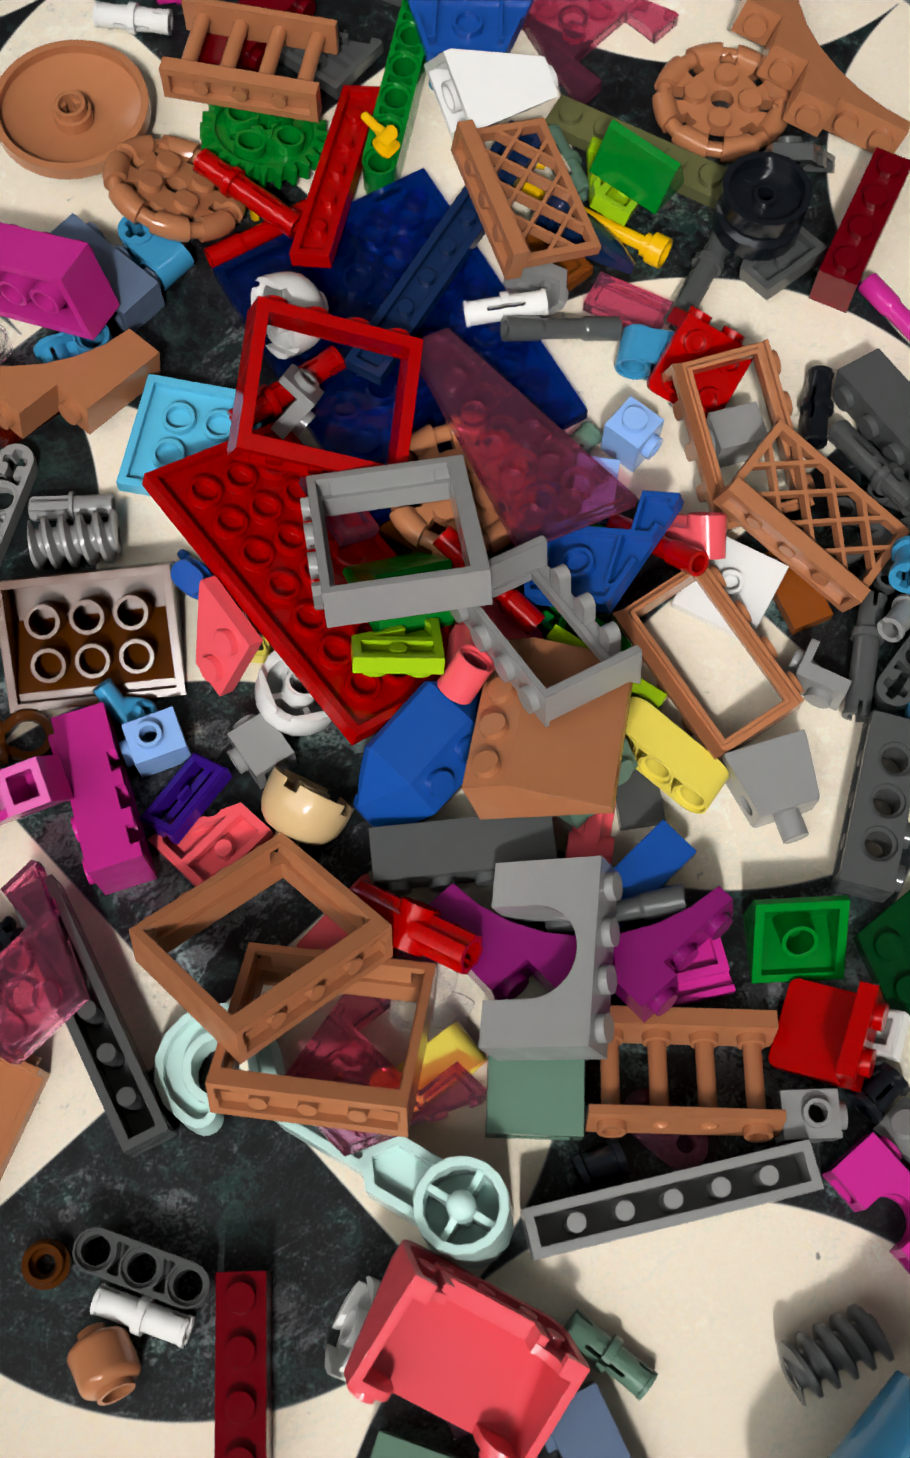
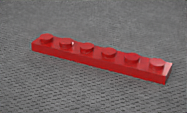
[289,85,380,268]

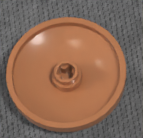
[0,40,151,179]

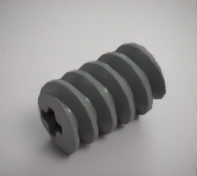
[777,1304,895,1406]

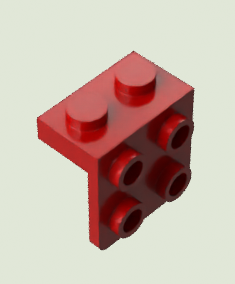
[646,305,753,419]
[768,978,889,1092]

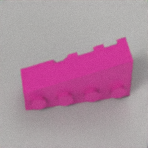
[48,702,158,895]

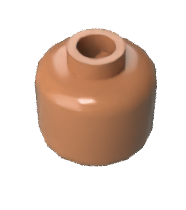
[67,1322,142,1406]

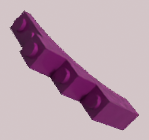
[428,883,733,1022]

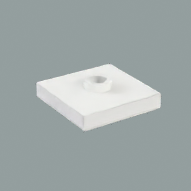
[671,536,789,639]

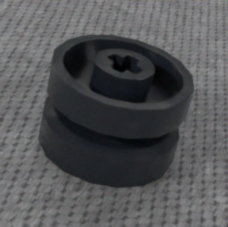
[713,152,813,261]

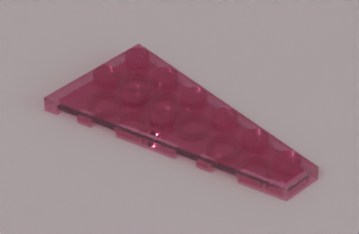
[420,328,638,547]

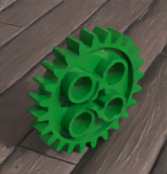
[200,104,328,189]

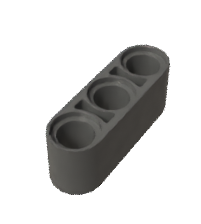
[72,1227,216,1309]

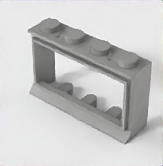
[450,535,642,727]

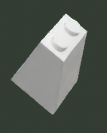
[424,48,559,141]

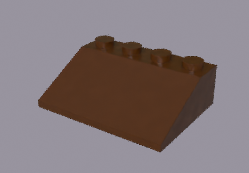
[0,561,187,714]

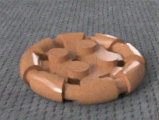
[652,42,790,162]
[102,134,246,243]
[388,418,537,558]

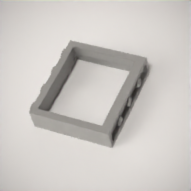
[300,454,493,628]

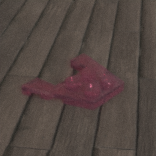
[522,0,679,104]
[0,860,90,1064]
[285,994,487,1157]

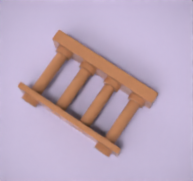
[159,0,339,123]
[585,1005,787,1142]

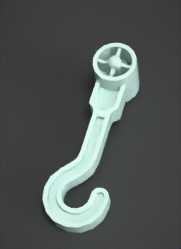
[154,1003,514,1270]

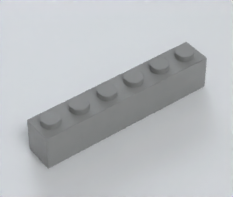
[520,1139,824,1262]

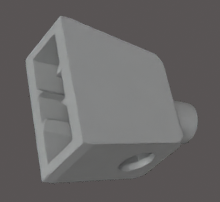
[721,729,820,844]

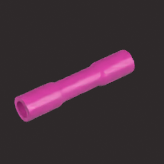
[858,273,910,342]

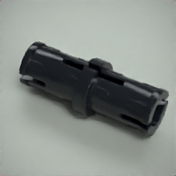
[800,365,834,450]

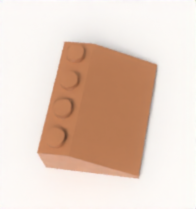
[461,637,633,820]

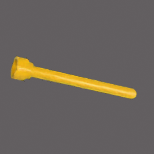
[522,182,673,269]

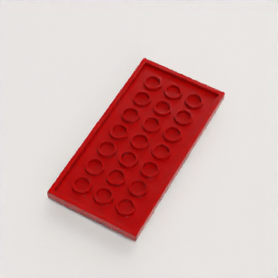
[142,422,455,746]

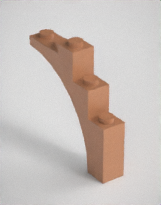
[731,0,910,154]
[0,328,161,439]

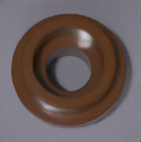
[21,1238,72,1290]

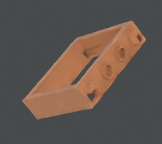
[129,833,393,1064]
[205,942,437,1138]

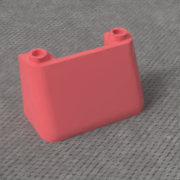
[344,1239,590,1458]

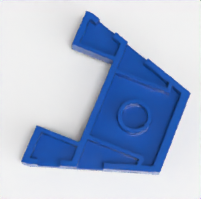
[407,0,535,62]
[523,483,684,613]

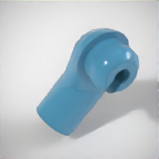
[93,678,158,724]

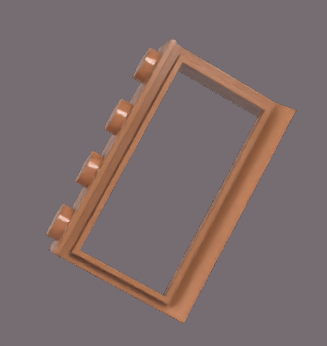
[661,339,815,531]
[612,565,804,761]

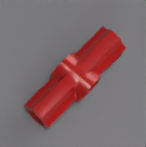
[351,880,483,974]

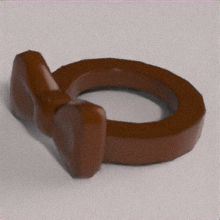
[0,710,54,766]

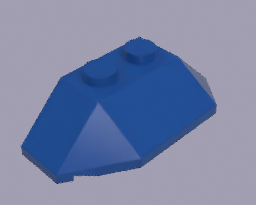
[353,679,482,827]

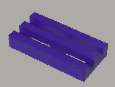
[139,752,232,845]

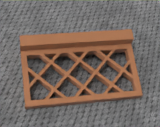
[451,117,602,280]
[712,419,910,613]

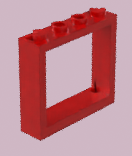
[226,295,424,477]

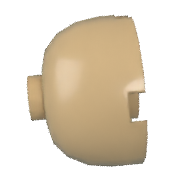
[261,766,355,847]

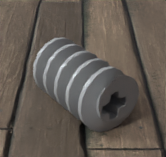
[27,509,122,571]

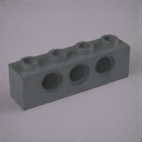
[829,710,910,903]

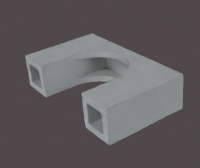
[478,855,623,1061]

